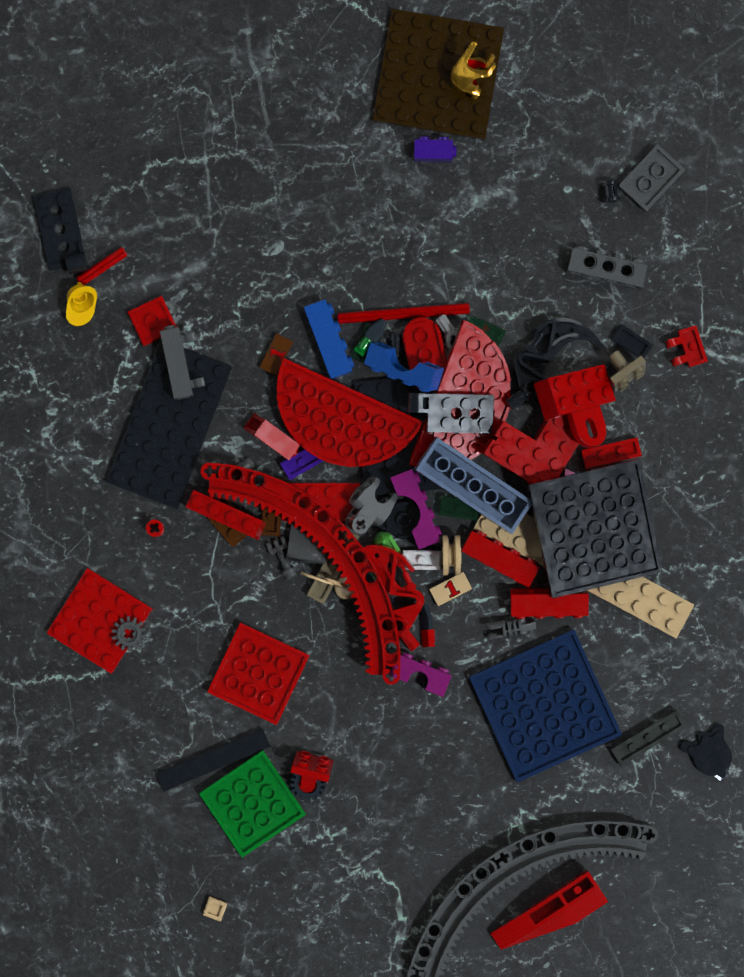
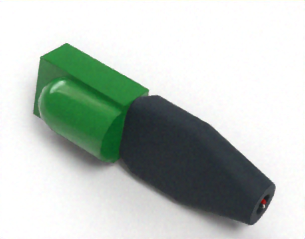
[354,318,387,357]

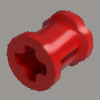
[146,519,164,537]

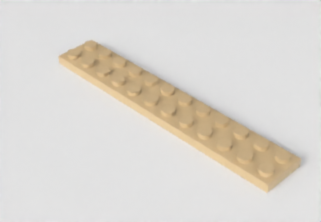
[473,514,694,639]

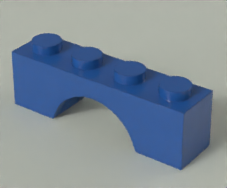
[364,342,444,393]

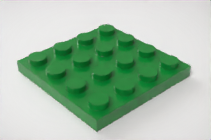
[199,750,306,858]

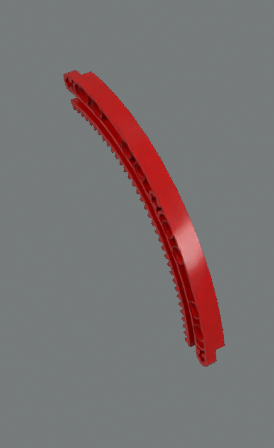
[201,463,401,685]

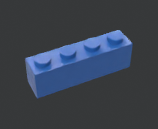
[304,299,355,380]

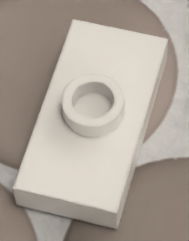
[403,550,442,570]

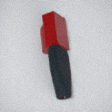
[420,605,435,648]

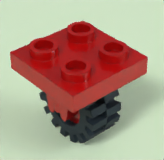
[290,751,334,801]

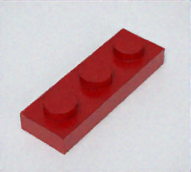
[581,437,642,469]

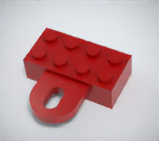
[534,364,616,448]

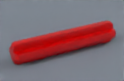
[76,247,127,285]

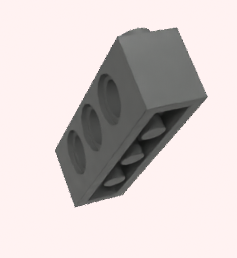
[566,246,648,290]

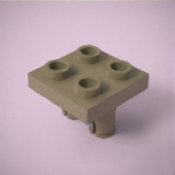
[610,351,646,393]

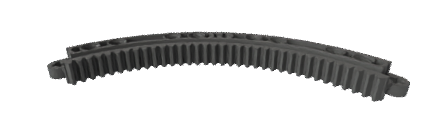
[407,820,658,977]

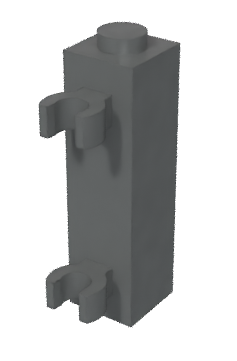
[160,325,205,401]

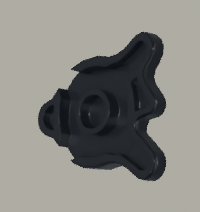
[379,500,426,540]
[680,724,732,781]

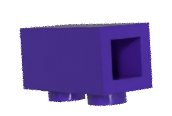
[414,137,456,162]

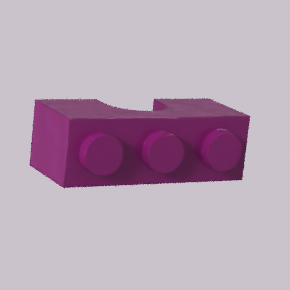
[389,652,452,697]

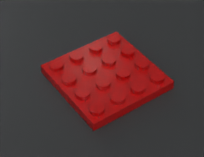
[47,568,153,674]
[207,623,310,725]

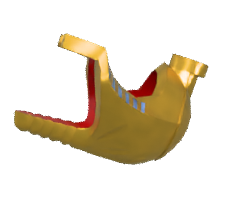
[451,42,496,100]

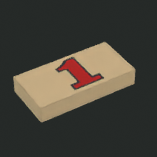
[429,572,472,606]

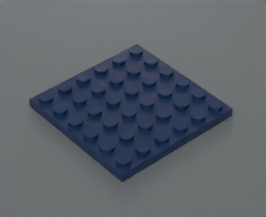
[469,629,622,783]

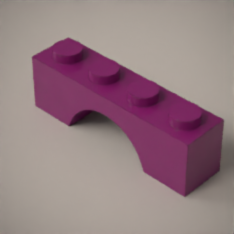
[390,469,442,549]

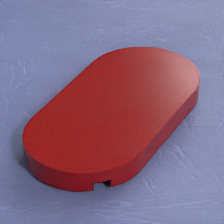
[403,317,447,393]

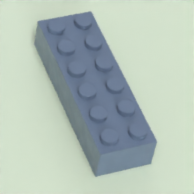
[413,437,532,534]

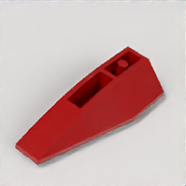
[490,869,608,950]

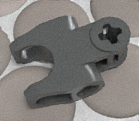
[344,476,398,534]

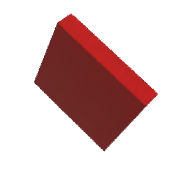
[128,296,177,347]

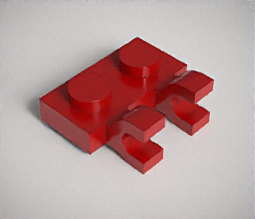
[665,325,708,368]

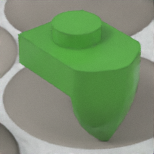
[373,532,401,551]

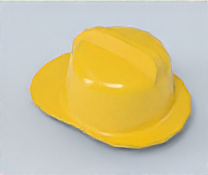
[66,282,97,326]

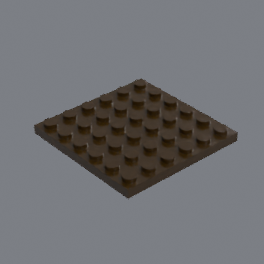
[373,9,504,140]

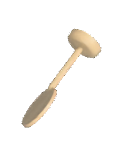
[301,572,354,600]

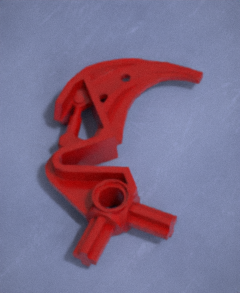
[354,545,424,651]

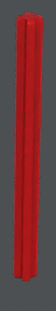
[337,303,470,324]

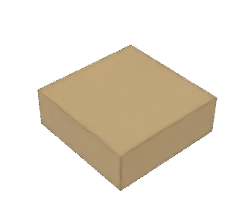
[203,896,228,922]

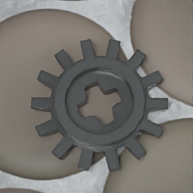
[112,616,146,651]

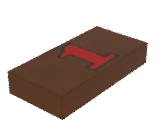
[259,333,294,376]

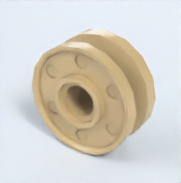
[441,535,461,575]

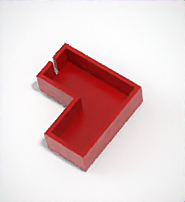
[480,415,588,484]

